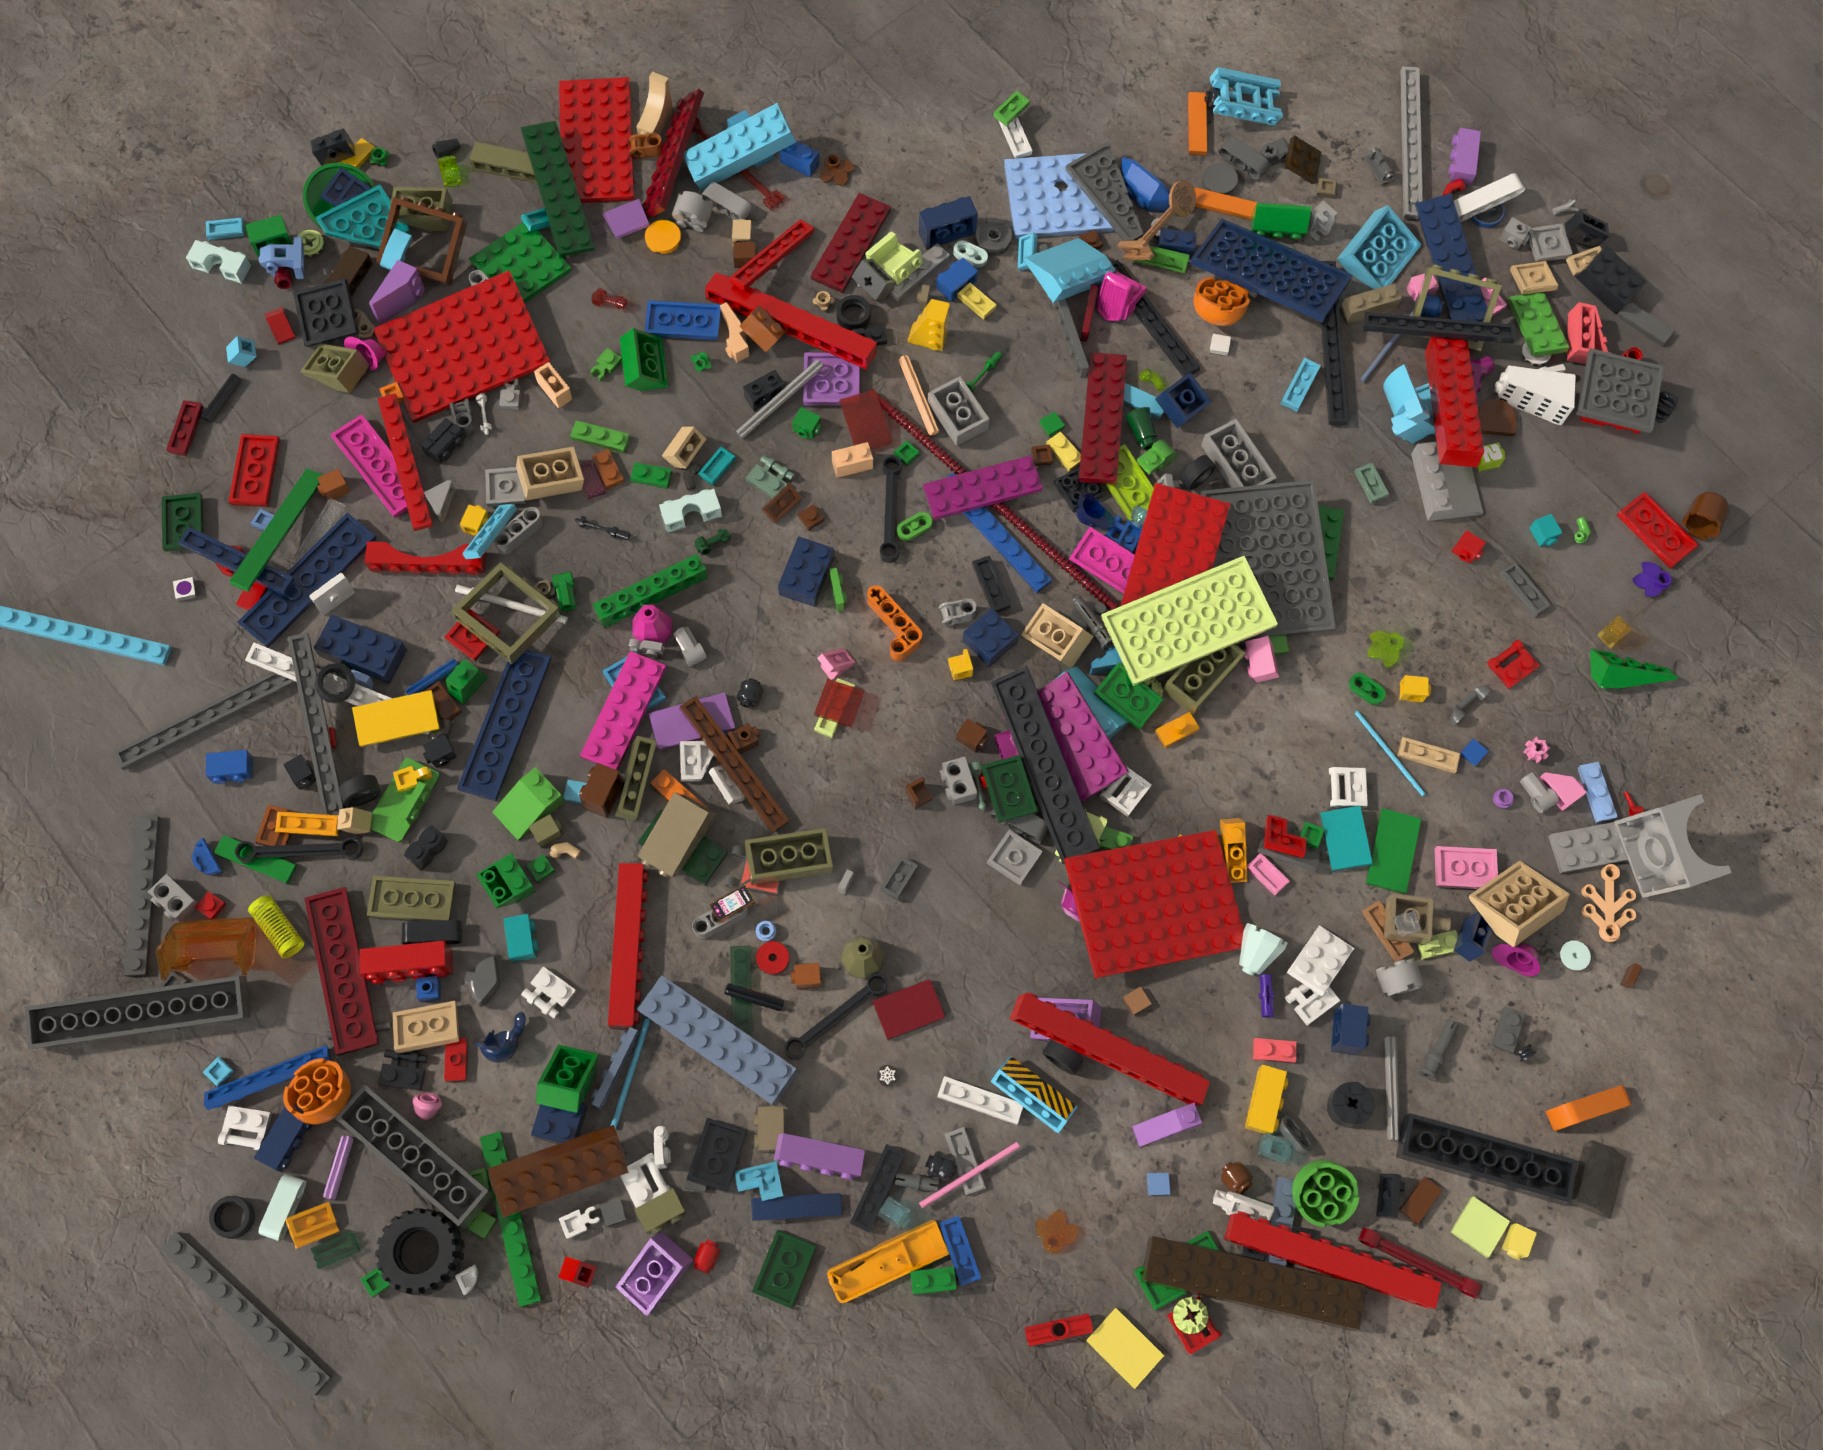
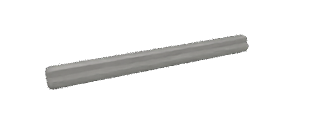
[736,360,824,438]

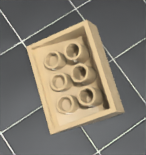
[1469,861,1570,947]

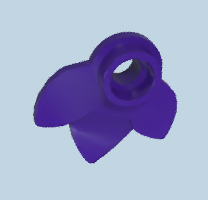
[1632,562,1672,597]

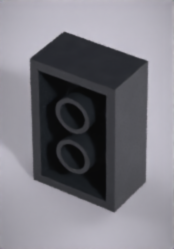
[1575,245,1646,314]

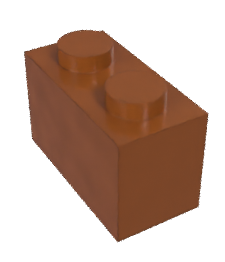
[739,306,786,352]

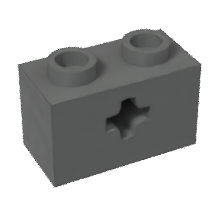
[852,259,897,301]

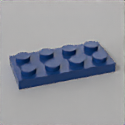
[644,300,721,340]

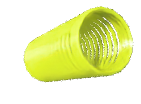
[248,895,305,958]

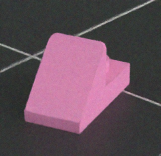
[817,648,856,680]

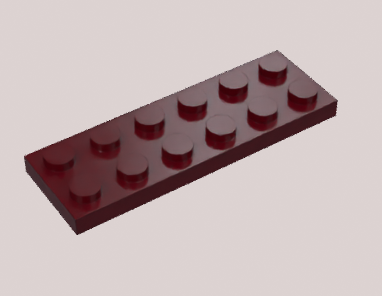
[811,193,891,293]

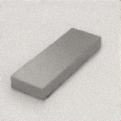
[944,1127,986,1195]

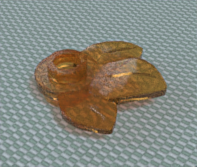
[1035,1210,1078,1254]

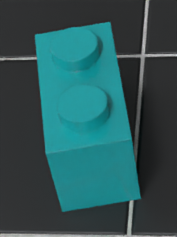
[503,914,539,962]

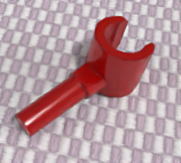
[1624,791,1644,816]

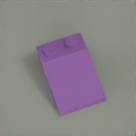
[369,260,425,324]
[1030,998,1102,1042]
[616,1232,693,1316]

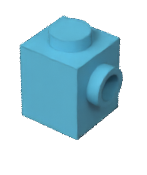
[226,336,256,367]

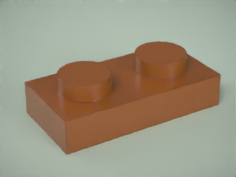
[591,448,624,490]

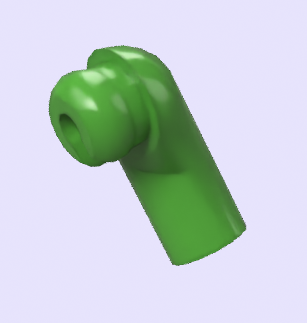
[1574,517,1591,543]

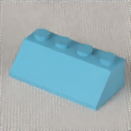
[1053,666,1129,739]

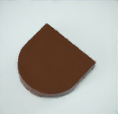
[1478,399,1516,436]

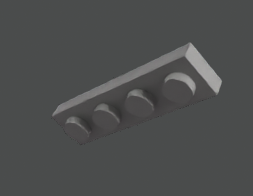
[890,244,950,301]

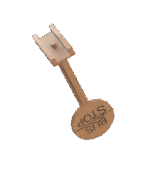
[1117,180,1196,260]

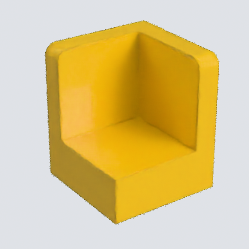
[948,649,973,681]

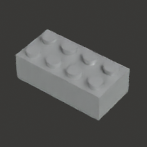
[1201,419,1277,488]

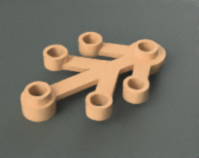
[1581,864,1636,942]

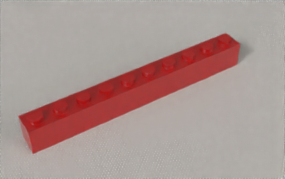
[705,272,877,369]
[1010,992,1210,1106]
[1224,1211,1441,1309]

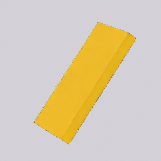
[352,690,440,747]

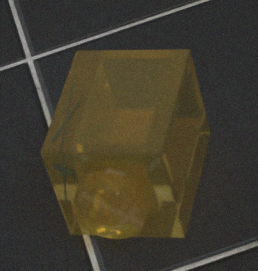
[1597,615,1632,649]

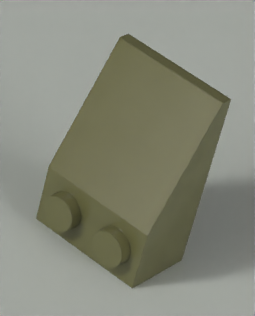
[389,187,453,231]
[300,344,370,393]

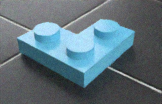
[735,1161,783,1201]

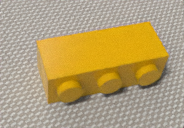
[1245,1064,1288,1135]

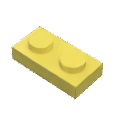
[957,283,996,320]
[1046,432,1081,472]

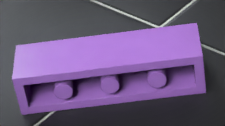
[774,1133,865,1180]

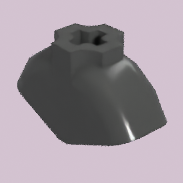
[464,956,500,1007]

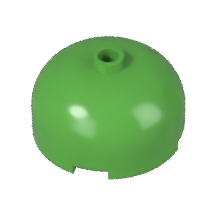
[1292,1159,1359,1227]

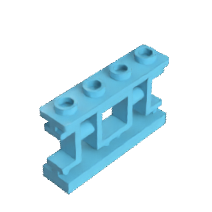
[1210,67,1283,125]

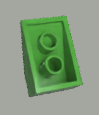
[492,767,565,841]

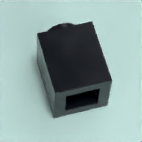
[283,754,316,790]

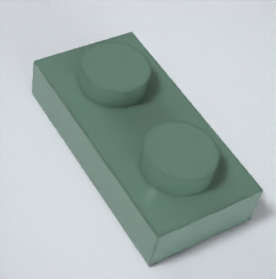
[1354,463,1389,503]

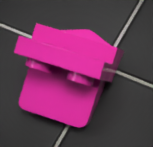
[1095,271,1146,321]

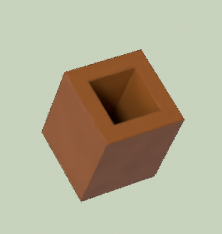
[317,468,350,501]
[791,963,821,990]

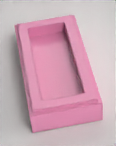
[1247,853,1290,896]

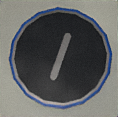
[1470,203,1505,228]

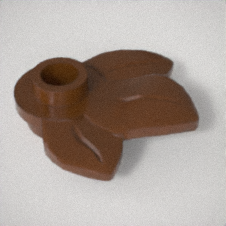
[820,154,855,186]

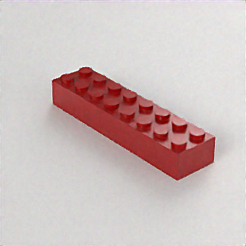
[1425,337,1484,467]

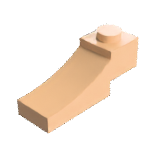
[720,302,749,363]

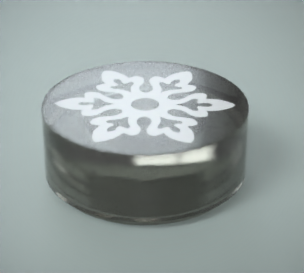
[877,1065,898,1087]

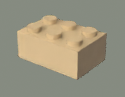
[516,447,584,500]

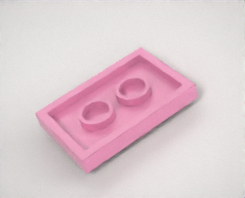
[1434,846,1498,889]

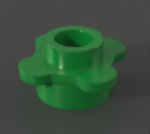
[370,147,390,166]
[691,352,712,371]

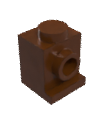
[728,723,760,754]

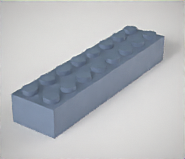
[637,975,800,1106]

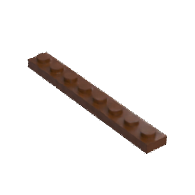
[679,696,789,834]

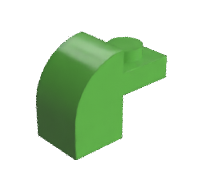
[1137,439,1177,475]

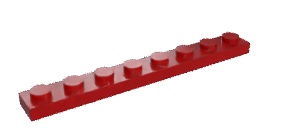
[377,393,433,531]

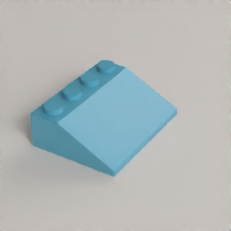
[1336,205,1422,289]
[1024,238,1116,303]

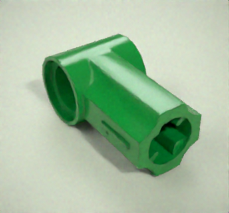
[552,571,576,611]

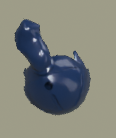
[475,1012,526,1063]

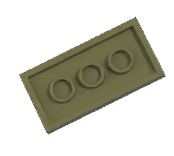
[367,876,456,921]

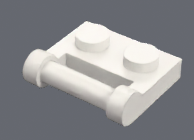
[1099,767,1152,817]
[1329,767,1368,808]
[218,1106,273,1150]
[621,1153,671,1208]

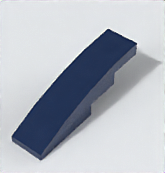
[751,1193,842,1221]

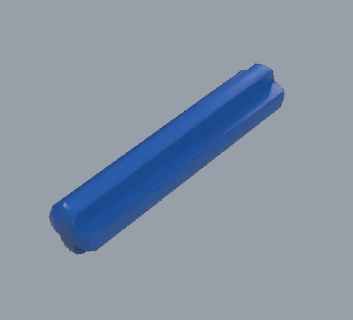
[406,659,459,695]

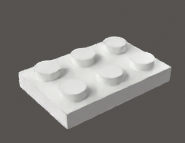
[1287,925,1354,996]

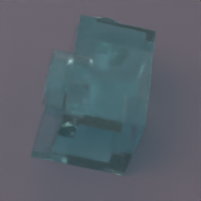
[1257,1133,1292,1164]

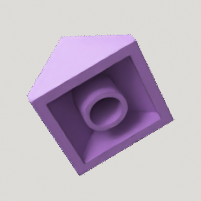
[603,199,649,239]

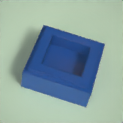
[1460,738,1488,766]

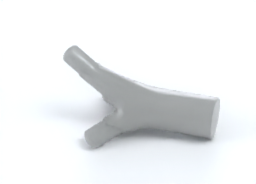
[1552,199,1580,215]

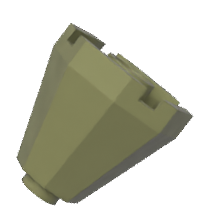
[841,935,885,980]

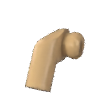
[550,842,582,859]

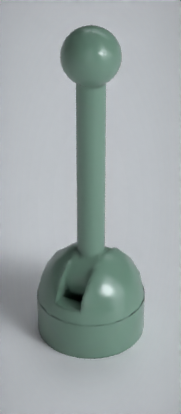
[968,762,987,810]

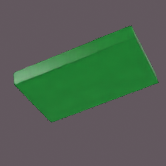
[1094,662,1164,730]

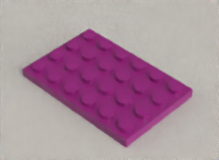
[1002,672,1129,803]

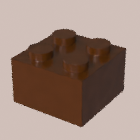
[579,762,623,818]

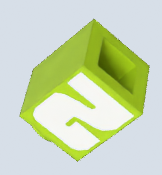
[1477,442,1505,472]

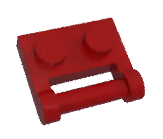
[1487,640,1540,689]
[1166,1296,1222,1355]

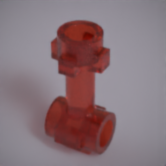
[591,288,627,309]

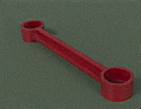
[1358,1228,1483,1299]

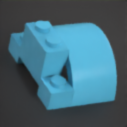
[1383,364,1436,444]

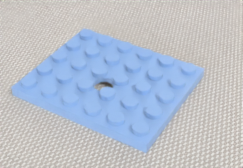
[1004,153,1115,239]

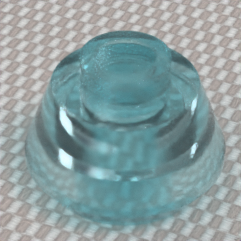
[1131,505,1147,529]

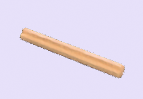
[899,355,939,436]

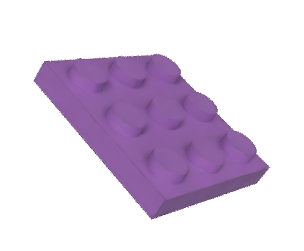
[803,353,859,406]

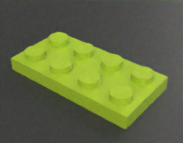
[1106,444,1153,522]

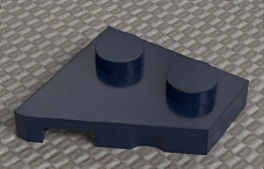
[320,167,371,207]

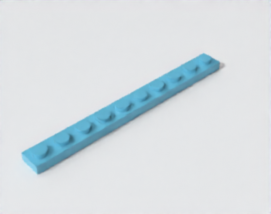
[0,606,172,666]

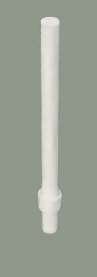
[455,585,568,625]

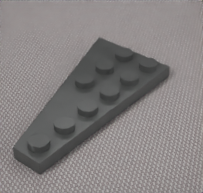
[1065,141,1143,241]

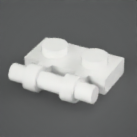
[521,967,577,1019]
[1285,984,1340,1025]
[654,1126,671,1170]

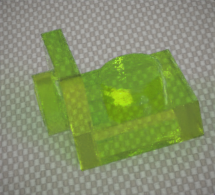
[437,156,462,187]

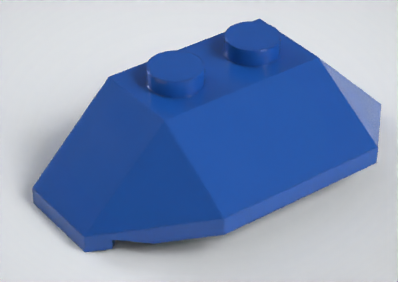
[1120,156,1170,212]

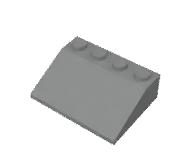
[1411,442,1483,521]

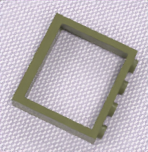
[1412,265,1502,351]
[451,562,560,664]

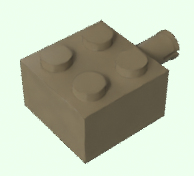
[1384,893,1451,944]

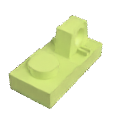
[1416,930,1458,960]

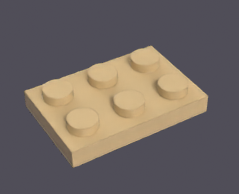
[393,1001,460,1054]

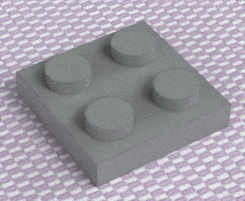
[1528,223,1573,262]
[485,467,526,507]
[987,830,1043,885]

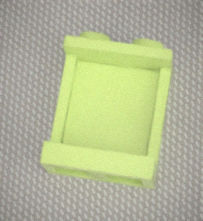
[865,232,924,284]

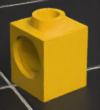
[1400,675,1431,702]

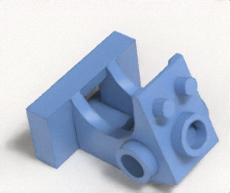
[259,237,304,279]

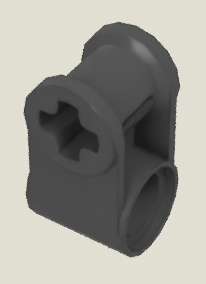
[1261,138,1289,166]
[450,398,475,436]

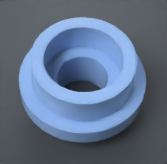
[756,921,776,941]

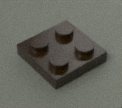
[1285,136,1321,184]

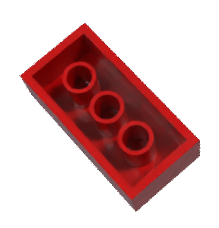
[360,941,453,985]

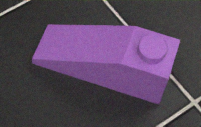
[1132,1103,1202,1147]

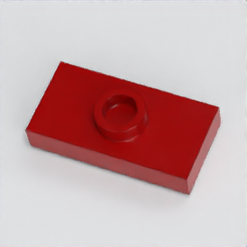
[444,1038,468,1082]

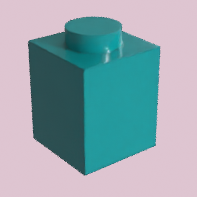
[1529,514,1562,547]

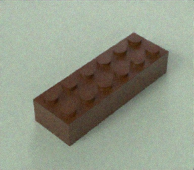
[488,1125,629,1217]

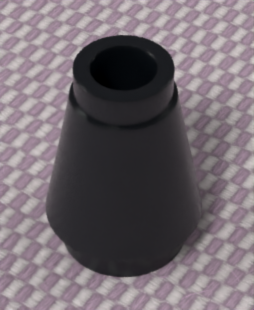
[432,138,460,159]

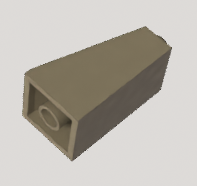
[638,792,718,878]

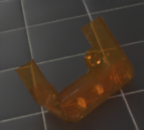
[155,917,256,980]

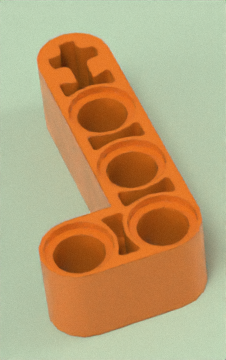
[867,585,922,661]
[1545,1085,1632,1132]

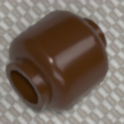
[1221,1162,1253,1195]

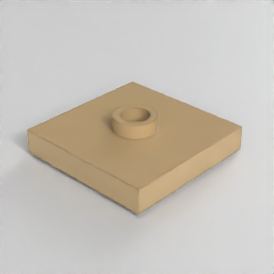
[1510,261,1558,295]

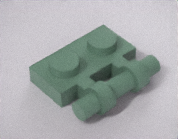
[746,455,795,498]

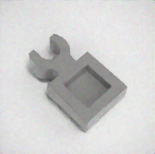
[499,379,521,410]
[629,639,664,658]

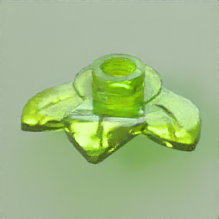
[1367,631,1404,668]

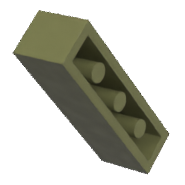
[469,142,537,184]
[614,736,657,821]

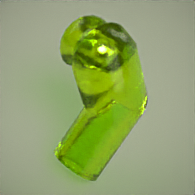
[1139,369,1165,391]

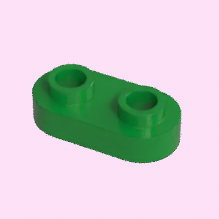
[1348,673,1386,705]

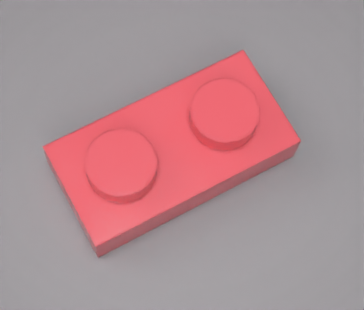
[1253,1038,1296,1064]

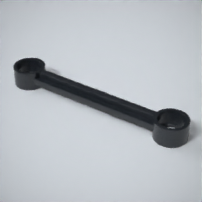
[880,455,902,563]
[235,837,363,864]
[785,973,888,1060]

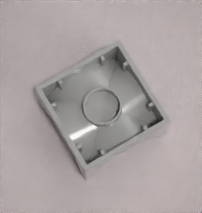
[1614,794,1732,898]

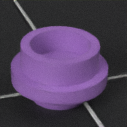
[1493,789,1514,809]

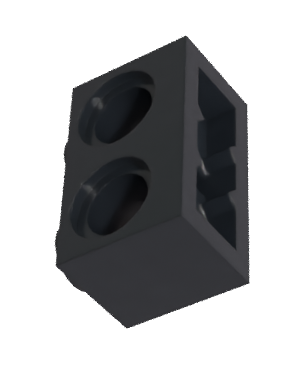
[743,370,785,411]

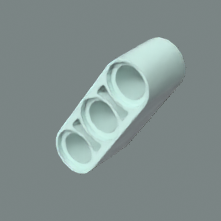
[259,1174,306,1241]

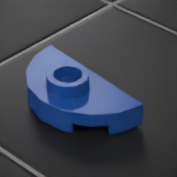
[191,838,223,875]

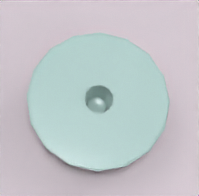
[1560,941,1591,970]

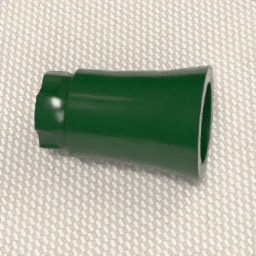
[1125,407,1158,451]

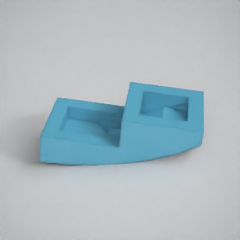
[380,229,412,270]

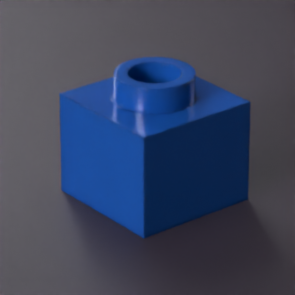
[416,976,441,1002]

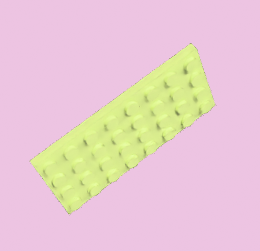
[1101,556,1278,686]

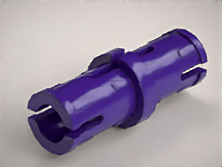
[1259,974,1275,1018]

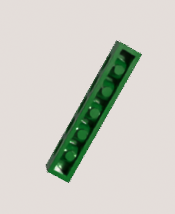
[593,554,708,628]

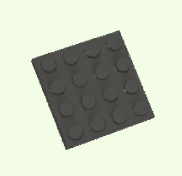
[1576,348,1664,433]

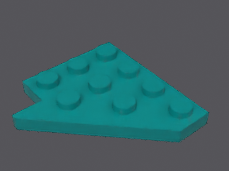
[316,185,410,249]

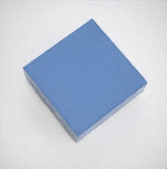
[250,508,274,532]
[1147,1173,1170,1196]

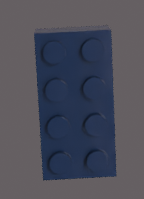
[313,614,407,684]

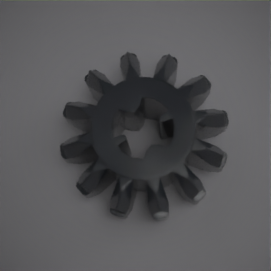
[1655,391,1678,423]

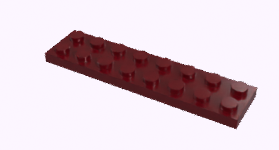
[642,89,704,220]
[1079,352,1127,484]
[304,887,379,1056]

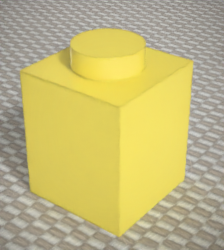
[1501,1223,1537,1260]

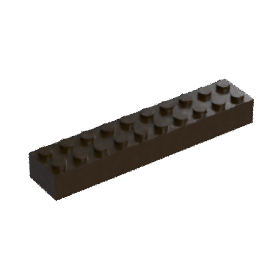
[1141,1236,1366,1331]

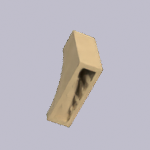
[636,71,674,135]

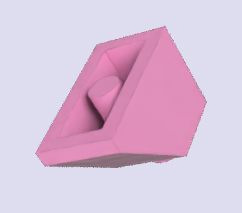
[1540,772,1587,811]

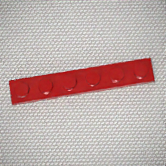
[730,219,814,291]

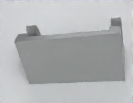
[1306,201,1338,240]

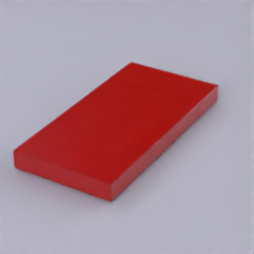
[228,434,280,507]
[1616,492,1699,569]

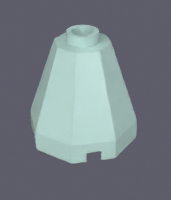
[1239,923,1288,976]

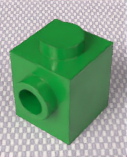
[792,407,823,440]

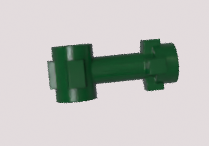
[694,528,731,555]

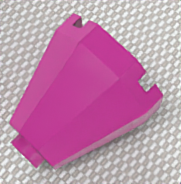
[633,605,672,644]

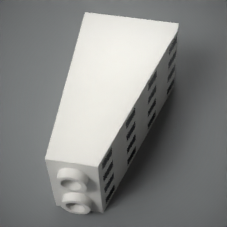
[1494,365,1575,425]

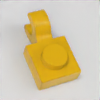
[393,766,432,793]

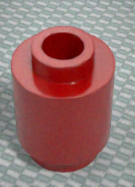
[693,1239,721,1274]

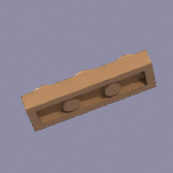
[1361,900,1414,962]

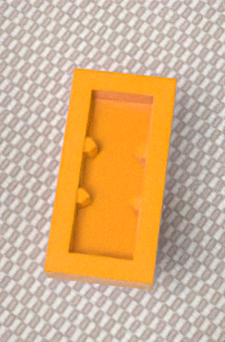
[1155,712,1200,748]

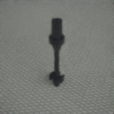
[575,516,630,541]

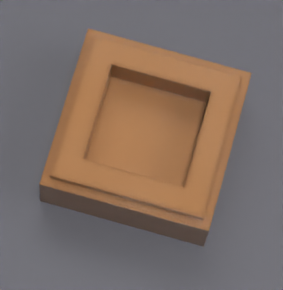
[1123,986,1152,1016]

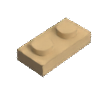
[1566,246,1602,276]

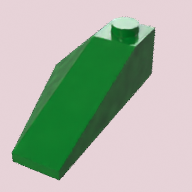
[1590,649,1678,689]

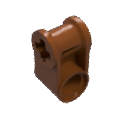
[629,133,663,159]

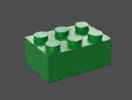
[536,1044,599,1113]

